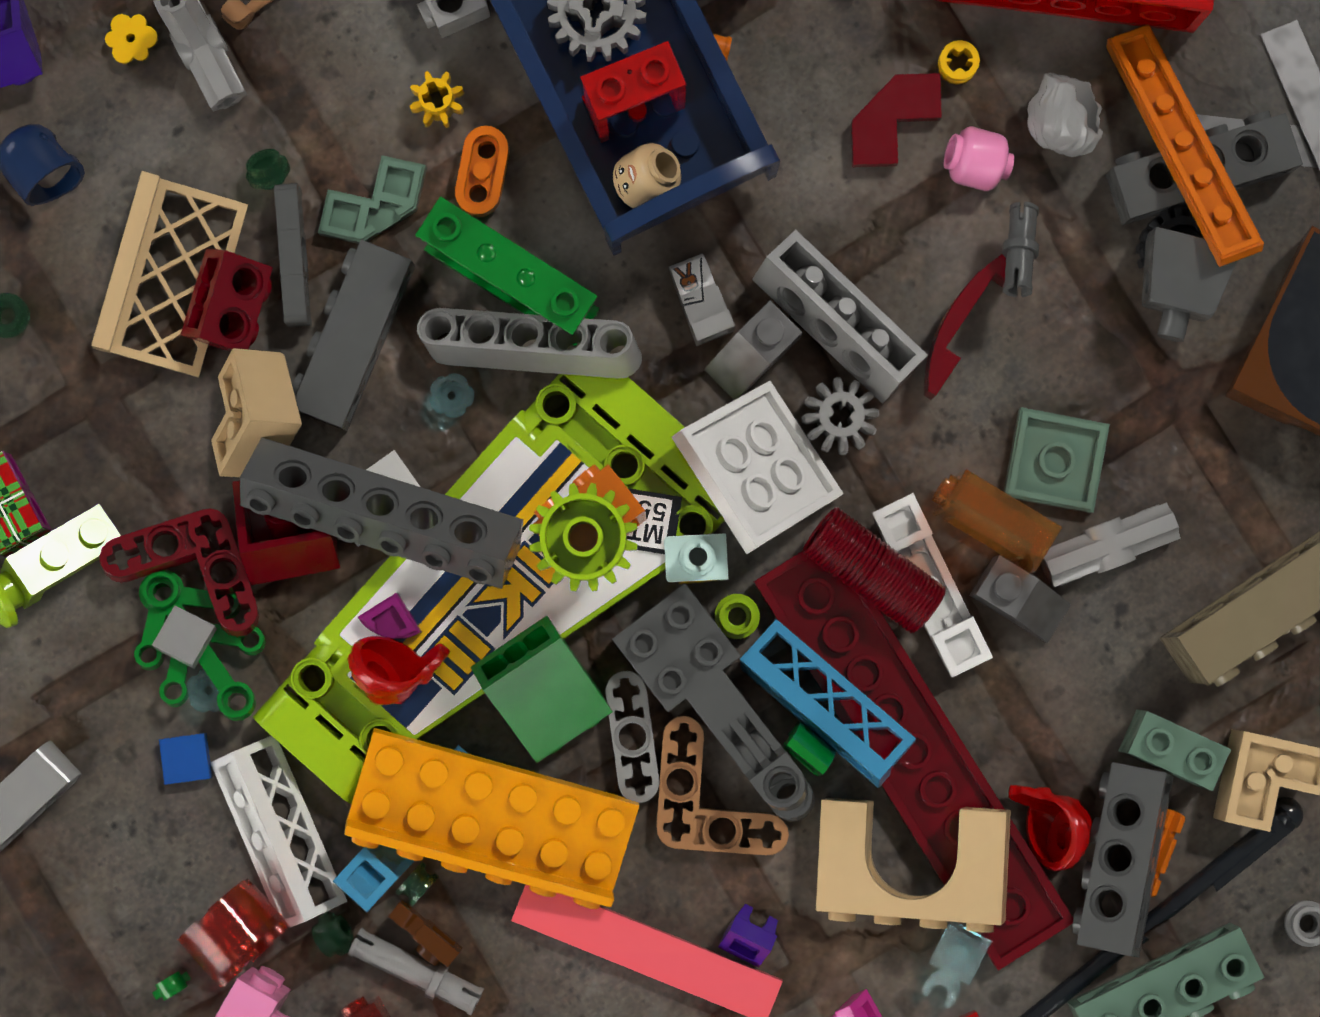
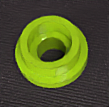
[714,594,760,639]

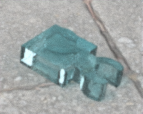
[922,922,992,1008]

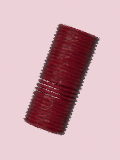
[803,507,946,634]

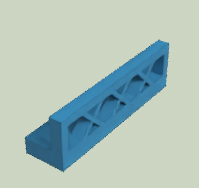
[740,619,916,788]

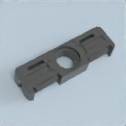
[274,183,312,327]

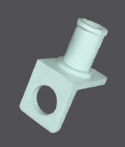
[664,533,728,582]

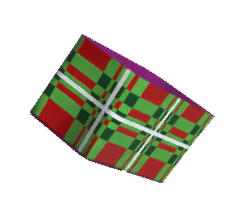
[0,451,52,557]

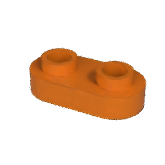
[455,126,510,217]

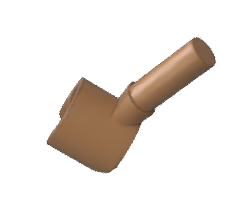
[221,0,274,30]

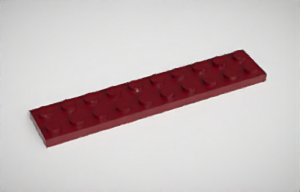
[753,551,1074,971]

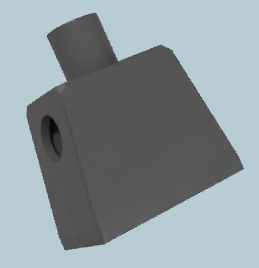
[1142,227,1238,342]

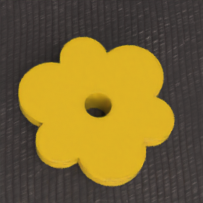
[105,14,158,64]

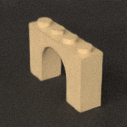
[816,798,1011,933]

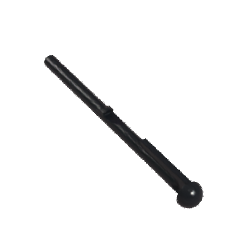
[1020,797,1303,1017]

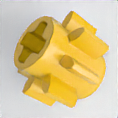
[410,71,465,128]

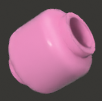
[944,126,1014,191]

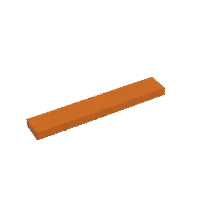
[1106,24,1264,267]

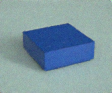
[159,733,212,785]

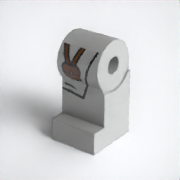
[669,253,735,347]

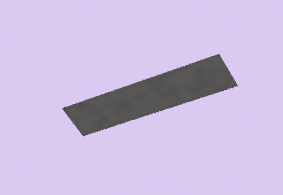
[1260,20,1320,170]

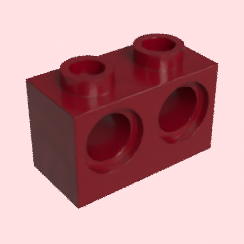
[181,249,273,352]

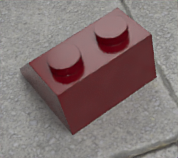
[232,480,341,585]

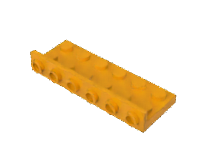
[344,728,640,909]

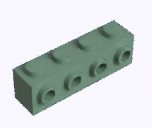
[1067,922,1265,1017]

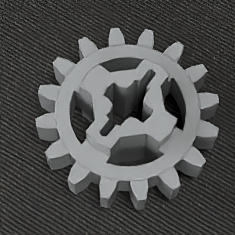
[547,0,646,62]

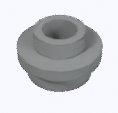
[1284,900,1320,947]

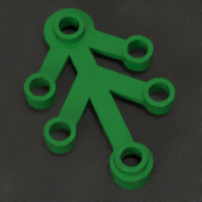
[134,570,266,721]

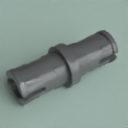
[1002,202,1039,297]

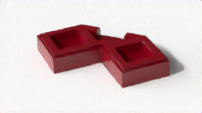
[851,73,942,168]

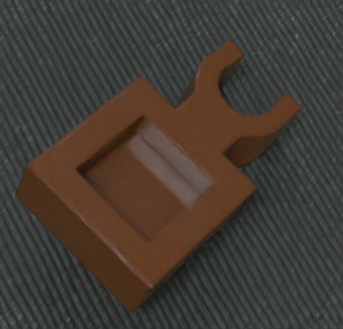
[388,899,463,968]

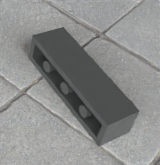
[292,239,416,432]

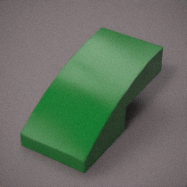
[782,721,836,776]

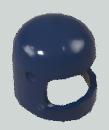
[0,124,85,206]

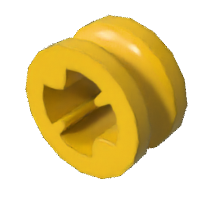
[937,40,980,85]

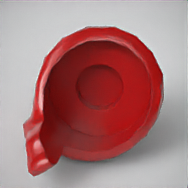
[347,636,450,705]
[1008,785,1093,871]

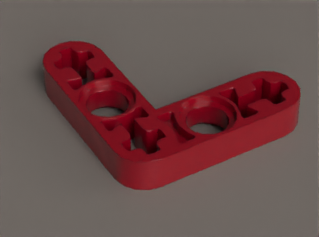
[99,508,259,637]

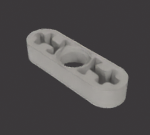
[606,671,659,803]

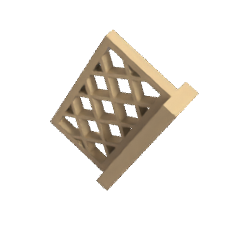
[91,171,248,378]

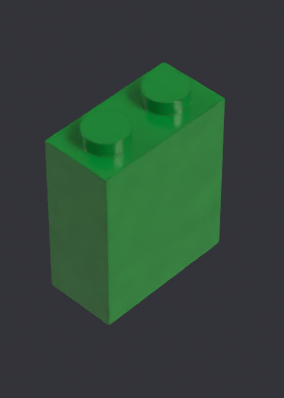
[471,616,613,763]

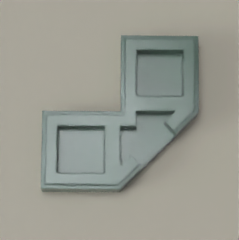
[318,156,427,244]

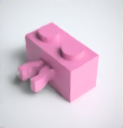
[215,966,291,1017]

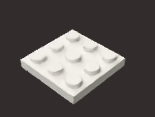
[671,381,844,554]

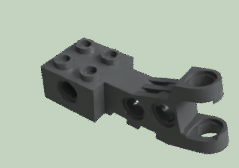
[612,583,815,822]

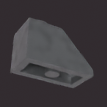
[704,300,802,400]
[969,555,1071,643]

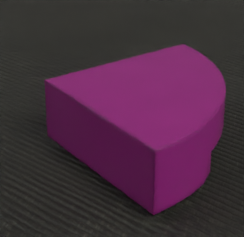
[358,593,422,639]

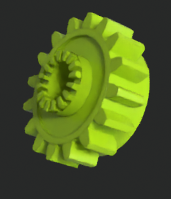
[529,483,638,592]

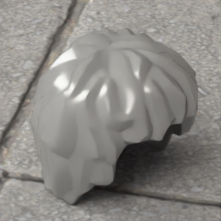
[1027,73,1103,157]

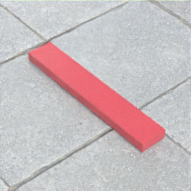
[511,885,783,1017]

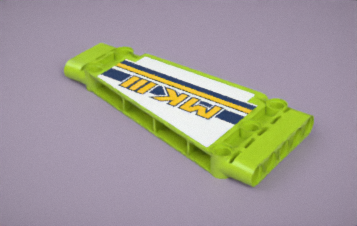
[253,374,725,804]

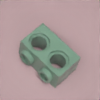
[1118,709,1231,791]

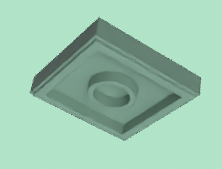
[1002,407,1110,514]

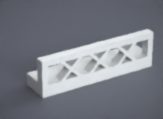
[210,736,347,930]

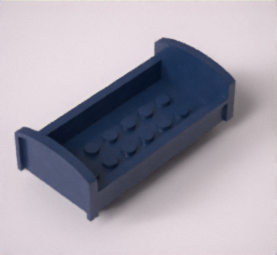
[490,0,780,256]

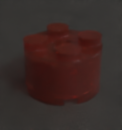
[177,878,290,989]

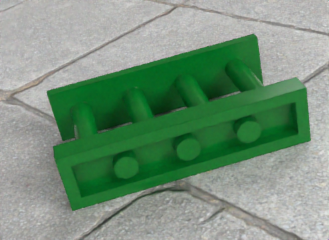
[415,196,600,348]

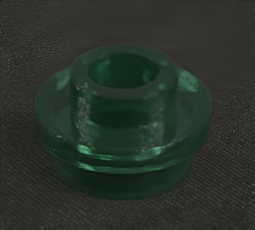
[246,149,291,190]
[0,293,30,339]
[312,912,353,957]

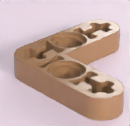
[656,715,789,855]

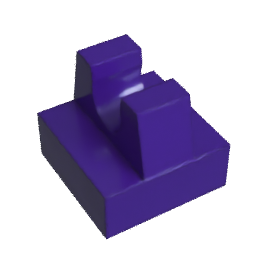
[718,904,778,968]

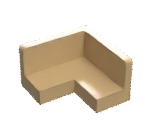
[211,348,302,477]
[1213,729,1320,832]

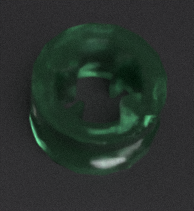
[395,861,439,908]

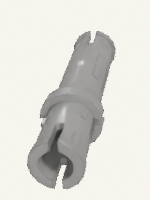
[348,928,484,1016]

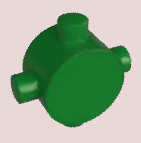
[152,971,191,1001]

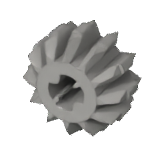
[801,377,879,455]

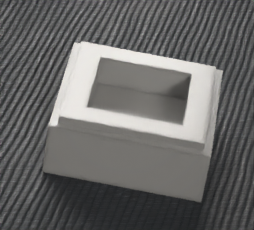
[152,605,217,669]

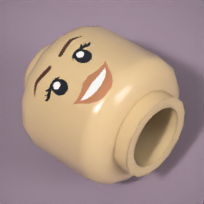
[613,143,681,209]

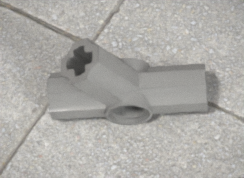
[153,0,247,112]

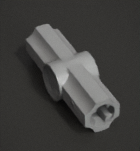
[1038,502,1181,588]

